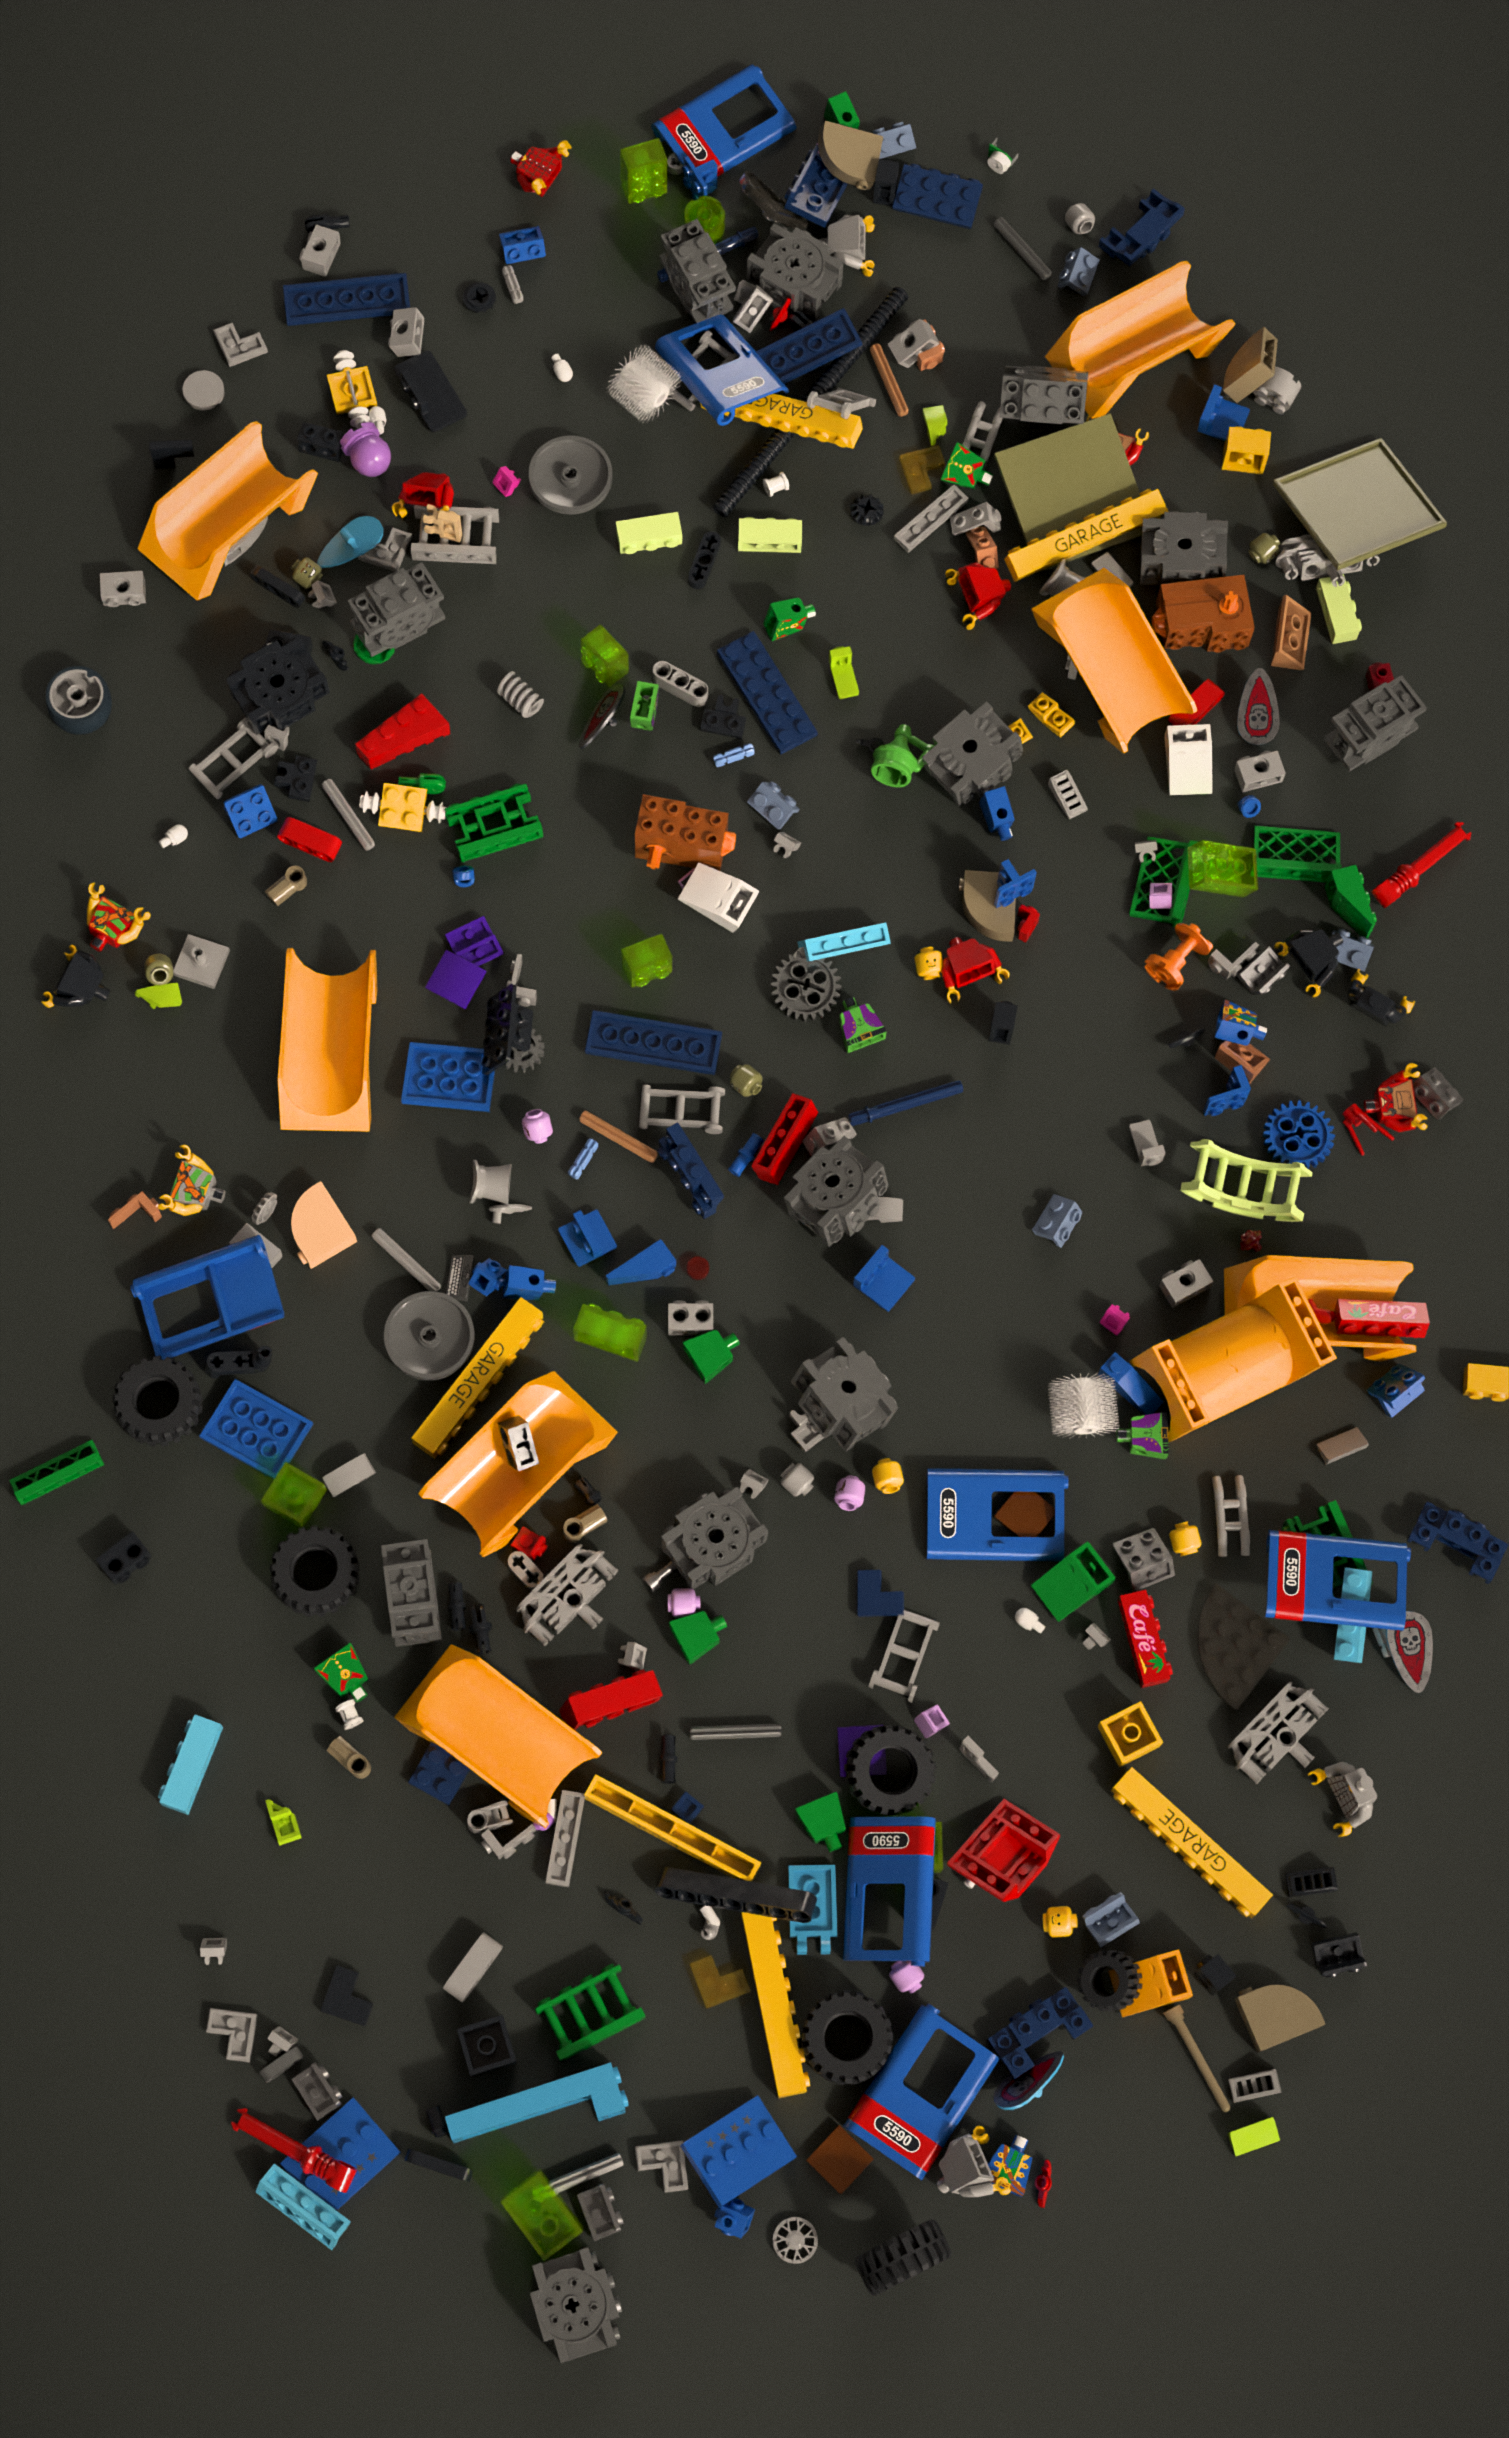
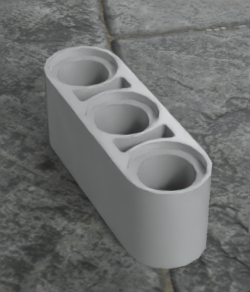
[653,661,708,707]
[443,1932,503,2003]

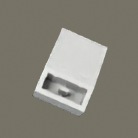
[1164,724,1212,795]
[678,863,759,933]

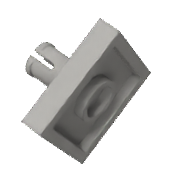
[173,934,230,989]

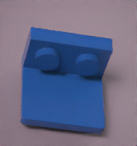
[1197,384,1250,441]
[1203,1065,1251,1116]
[853,1245,915,1312]

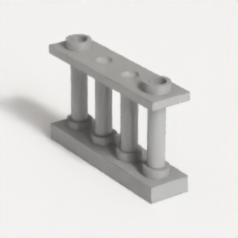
[411,505,499,564]

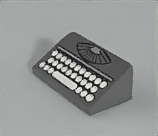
[446,1255,474,1302]

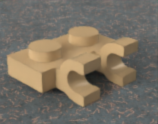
[423,504,462,543]

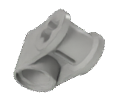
[467,1801,514,1834]

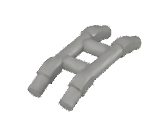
[962,401,1003,470]
[1212,1475,1250,1557]

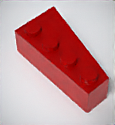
[355,693,450,770]
[559,1669,663,1731]

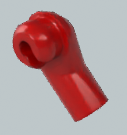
[1308,1299,1336,1324]

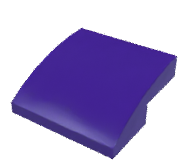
[444,916,504,966]
[425,950,487,1009]
[837,1725,887,1777]

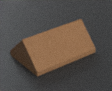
[1271,595,1311,670]

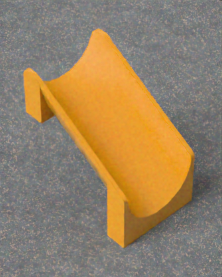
[1045,261,1235,419]
[138,421,318,600]
[1031,568,1197,754]
[278,948,378,1132]
[1224,1255,1416,1362]
[1129,1277,1337,1442]
[418,1371,618,1557]
[394,1644,602,1828]

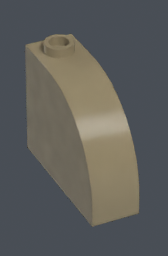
[818,121,883,190]
[1223,327,1278,403]
[959,870,1016,942]
[1234,1985,1325,2053]

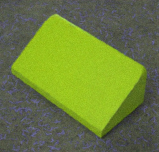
[1227,2117,1280,2157]

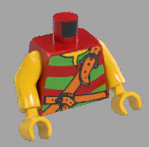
[87,882,151,952]

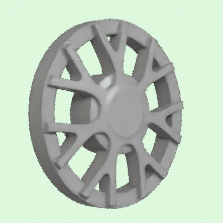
[773,2217,818,2264]

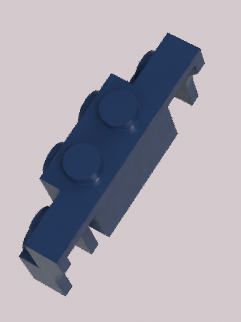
[1098,188,1185,267]
[657,1122,724,1219]
[1407,1501,1509,1584]
[987,1987,1093,2080]

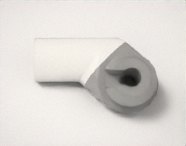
[700,1906,720,1940]

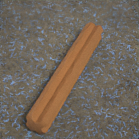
[870,343,909,417]
[580,1111,658,1163]

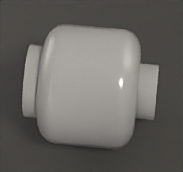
[1065,203,1095,234]
[780,1463,814,1497]

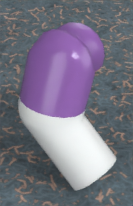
[533,1799,557,1831]

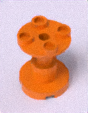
[1144,923,1213,991]

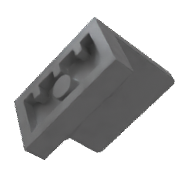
[1113,1528,1175,1592]

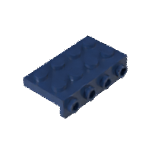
[784,145,848,228]
[892,163,983,229]

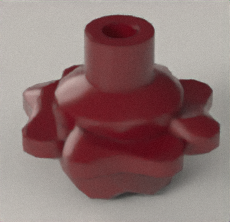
[1240,1230,1262,1252]

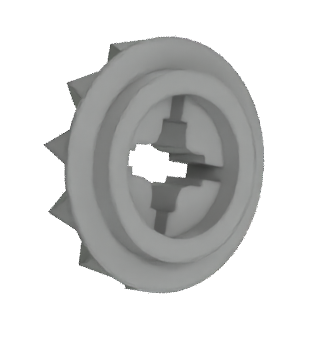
[252,1192,277,1225]

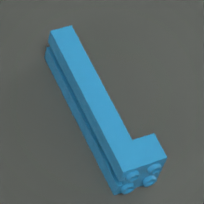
[445,2062,629,2143]

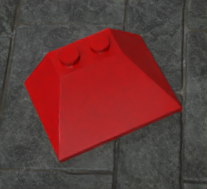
[947,1799,1060,1902]

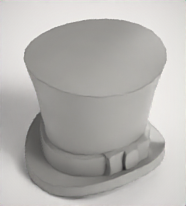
[1039,558,1086,596]
[470,1159,512,1205]

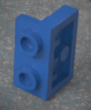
[499,226,546,264]

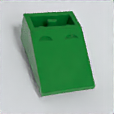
[1324,865,1377,938]
[1031,1541,1116,1622]

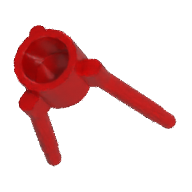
[1342,1104,1394,1156]

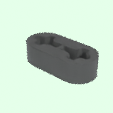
[260,2046,304,2083]

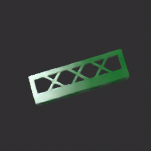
[9,1440,105,1505]

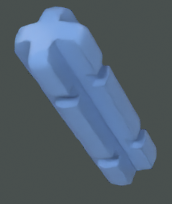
[713,743,755,767]
[568,1139,598,1179]

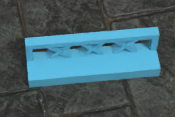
[797,922,891,962]
[256,2164,351,2250]

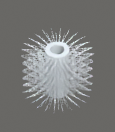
[607,345,682,422]
[1048,1373,1120,1439]

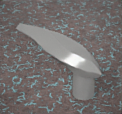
[489,1204,532,1224]

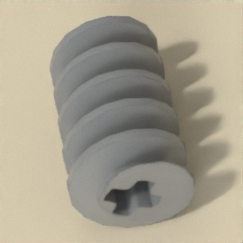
[497,671,544,718]

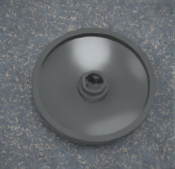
[529,436,613,515]
[384,1291,475,1381]

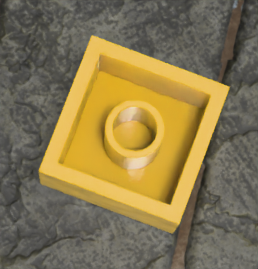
[1222,426,1271,474]
[1097,1701,1163,1768]

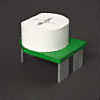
[987,138,1018,174]

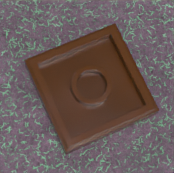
[994,1492,1055,1537]
[806,2125,874,2195]

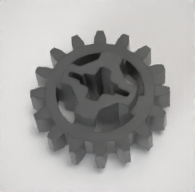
[506,1029,544,1073]

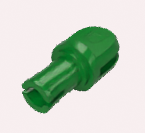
[398,773,446,794]

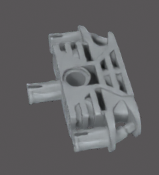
[1276,534,1380,587]
[516,1544,618,1646]
[1228,1682,1329,1785]

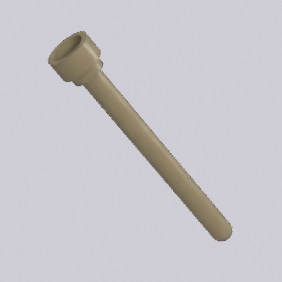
[1163,2004,1230,2112]

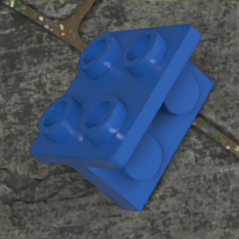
[682,156,718,210]
[223,784,278,838]
[994,859,1037,908]
[558,1210,617,1267]
[1367,1364,1425,1418]

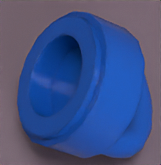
[1237,795,1261,818]
[452,866,475,887]

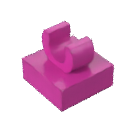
[492,466,521,497]
[1099,1304,1130,1336]

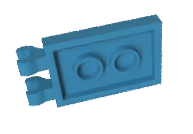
[788,1865,837,1955]

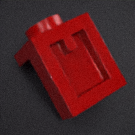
[1017,904,1040,943]
[511,1526,547,1561]

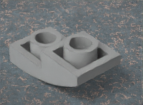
[866,1197,903,1223]
[322,1453,376,1497]

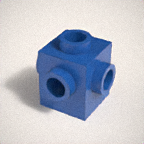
[468,1258,507,1296]
[714,2198,755,2239]

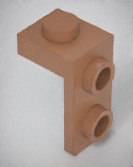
[917,319,945,371]
[965,526,999,569]
[108,1192,162,1229]

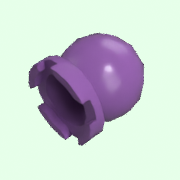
[340,422,391,477]

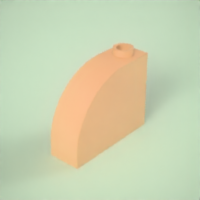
[291,1181,357,1269]

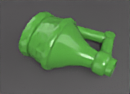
[871,724,934,788]

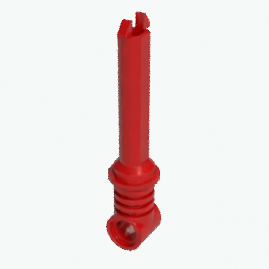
[1371,822,1471,908]
[231,2108,357,2193]

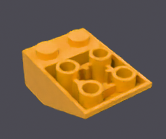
[1108,1949,1193,2017]

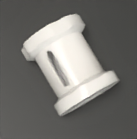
[763,472,789,497]
[335,1699,363,1730]

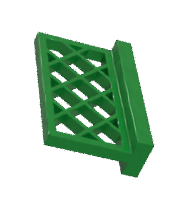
[1252,826,1342,882]
[1129,837,1199,927]

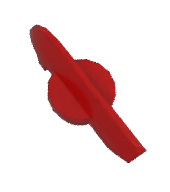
[770,297,791,331]
[1035,2159,1052,2208]

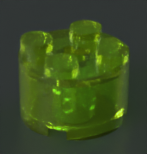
[684,196,725,244]

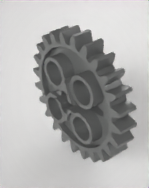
[771,951,842,1022]

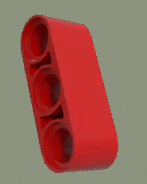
[1168,679,1225,726]
[277,817,343,862]

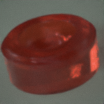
[687,1257,709,1280]

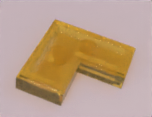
[899,445,945,495]
[690,1955,751,2009]

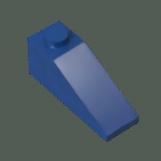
[606,1239,676,1285]
[1098,1352,1164,1415]

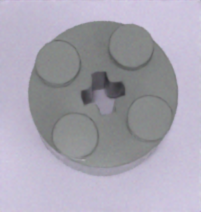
[1253,366,1301,415]

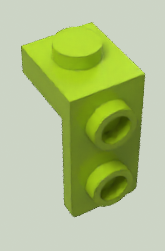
[829,646,859,699]

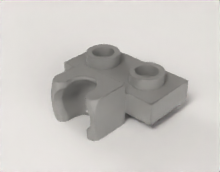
[789,1410,824,1452]

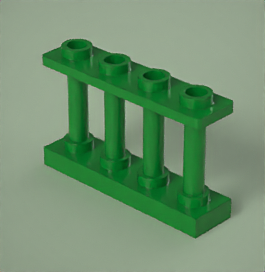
[535,1963,646,2062]

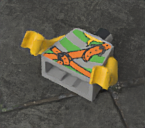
[158,1145,226,1216]

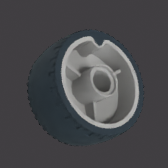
[46,666,112,735]

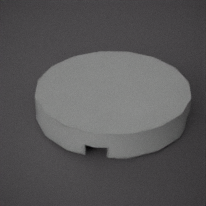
[182,370,225,411]

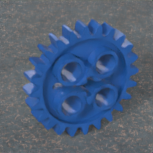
[1262,1100,1335,1169]

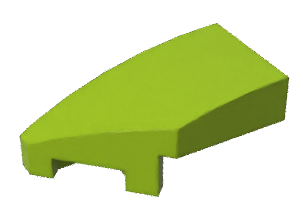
[923,405,947,446]
[135,983,182,1009]
[265,1799,302,1845]

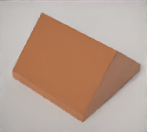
[1215,1041,1270,1084]

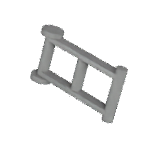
[663,331,739,411]
[807,387,876,419]
[189,717,278,799]
[639,1085,725,1134]
[868,1610,940,1703]

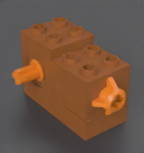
[1152,575,1255,653]
[635,794,736,871]

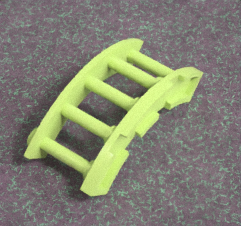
[1180,1139,1312,1222]

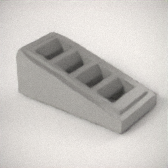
[1048,770,1088,820]
[1228,2069,1282,2103]

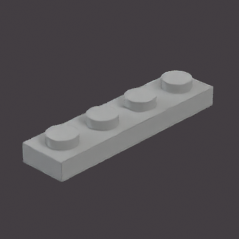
[894,485,969,553]
[546,1790,585,1888]

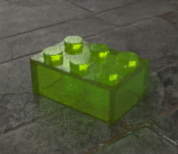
[620,138,667,204]
[1188,840,1258,897]
[573,1303,647,1362]
[501,2168,583,2261]

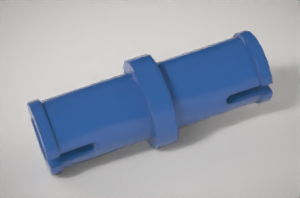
[728,1133,764,1177]

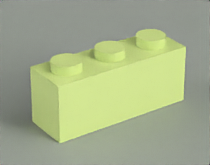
[616,512,682,554]
[738,517,802,553]
[1316,574,1362,644]

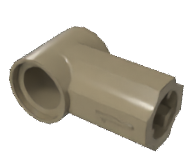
[265,865,307,907]
[563,1504,608,1543]
[326,1736,371,1779]

